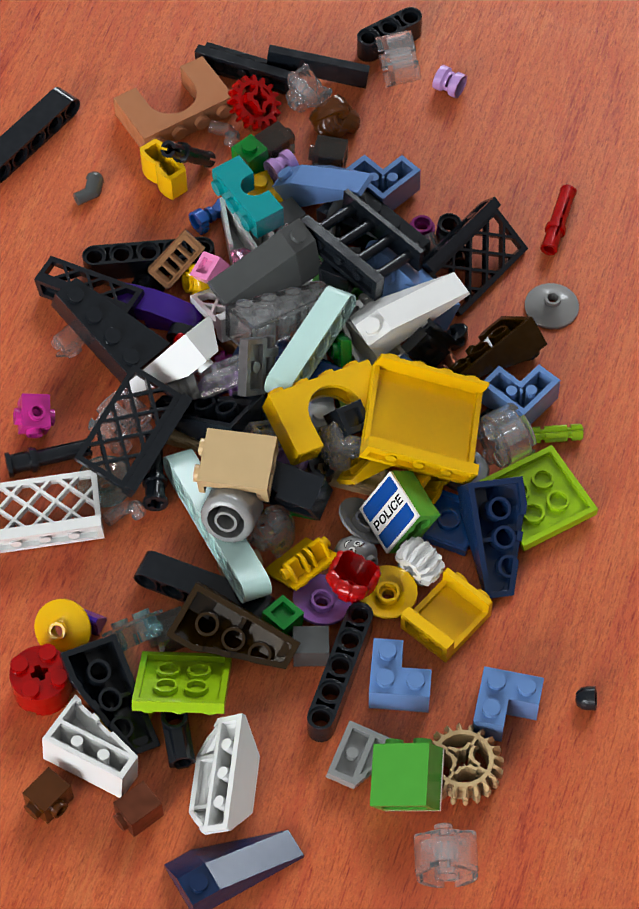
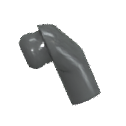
[73,172,104,205]

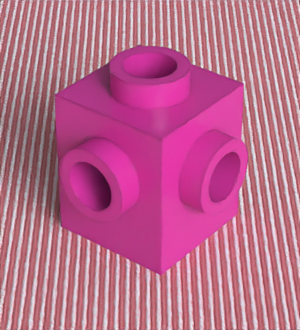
[13,393,55,438]

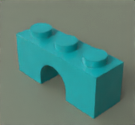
[211,155,284,239]

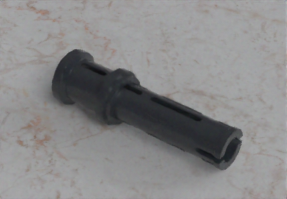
[142,429,169,511]
[4,438,92,478]

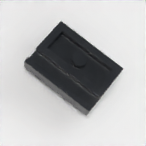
[401,318,460,367]

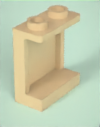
[193,428,279,502]

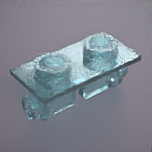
[102,608,163,652]

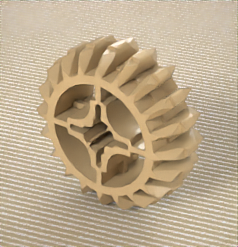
[432,723,504,806]

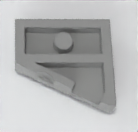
[325,720,391,789]

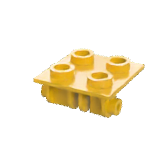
[265,536,337,591]

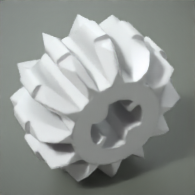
[395,536,445,586]

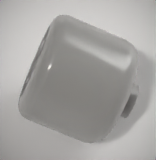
[201,488,264,542]

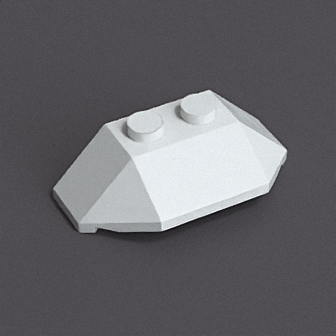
[188,713,260,835]

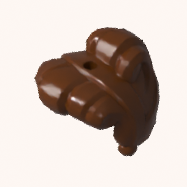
[309,94,360,144]

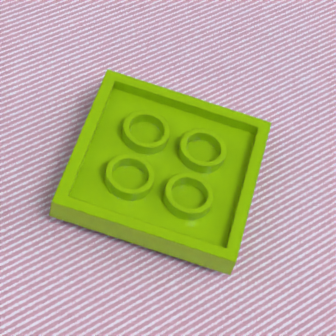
[479,445,598,552]
[132,651,232,715]

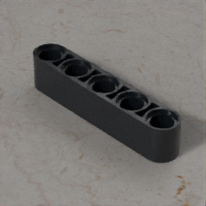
[0,87,80,183]
[82,237,215,280]
[133,551,276,618]
[307,602,373,742]

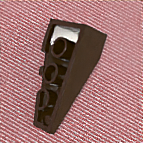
[449,316,547,378]
[166,581,301,669]

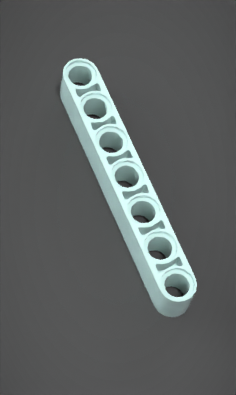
[163,449,272,603]

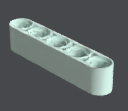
[264,286,356,393]

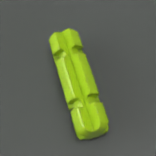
[528,424,584,444]

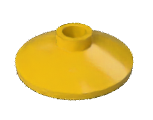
[360,565,418,619]
[34,599,91,652]

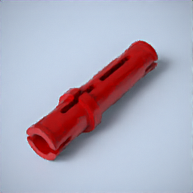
[540,184,577,255]

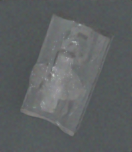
[193,354,239,399]

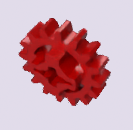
[227,75,282,131]

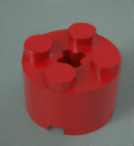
[9,644,74,716]

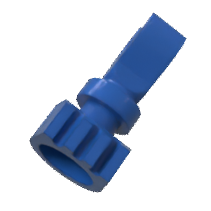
[189,198,221,235]

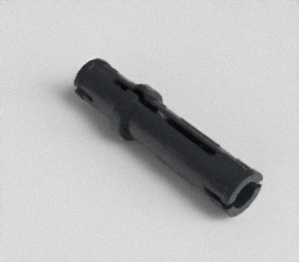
[161,140,216,168]

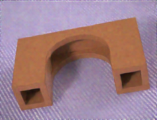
[113,56,233,147]

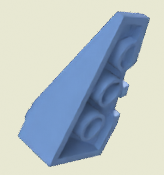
[272,165,374,207]

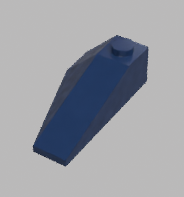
[457,476,527,599]

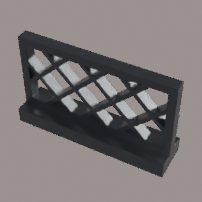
[422,197,528,317]
[73,364,193,498]

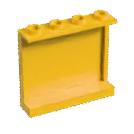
[359,353,489,485]

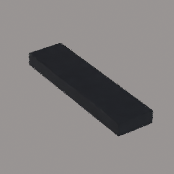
[267,45,370,89]

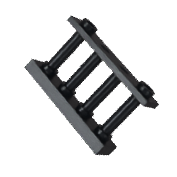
[301,189,424,301]

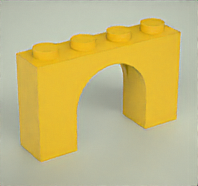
[262,359,372,465]

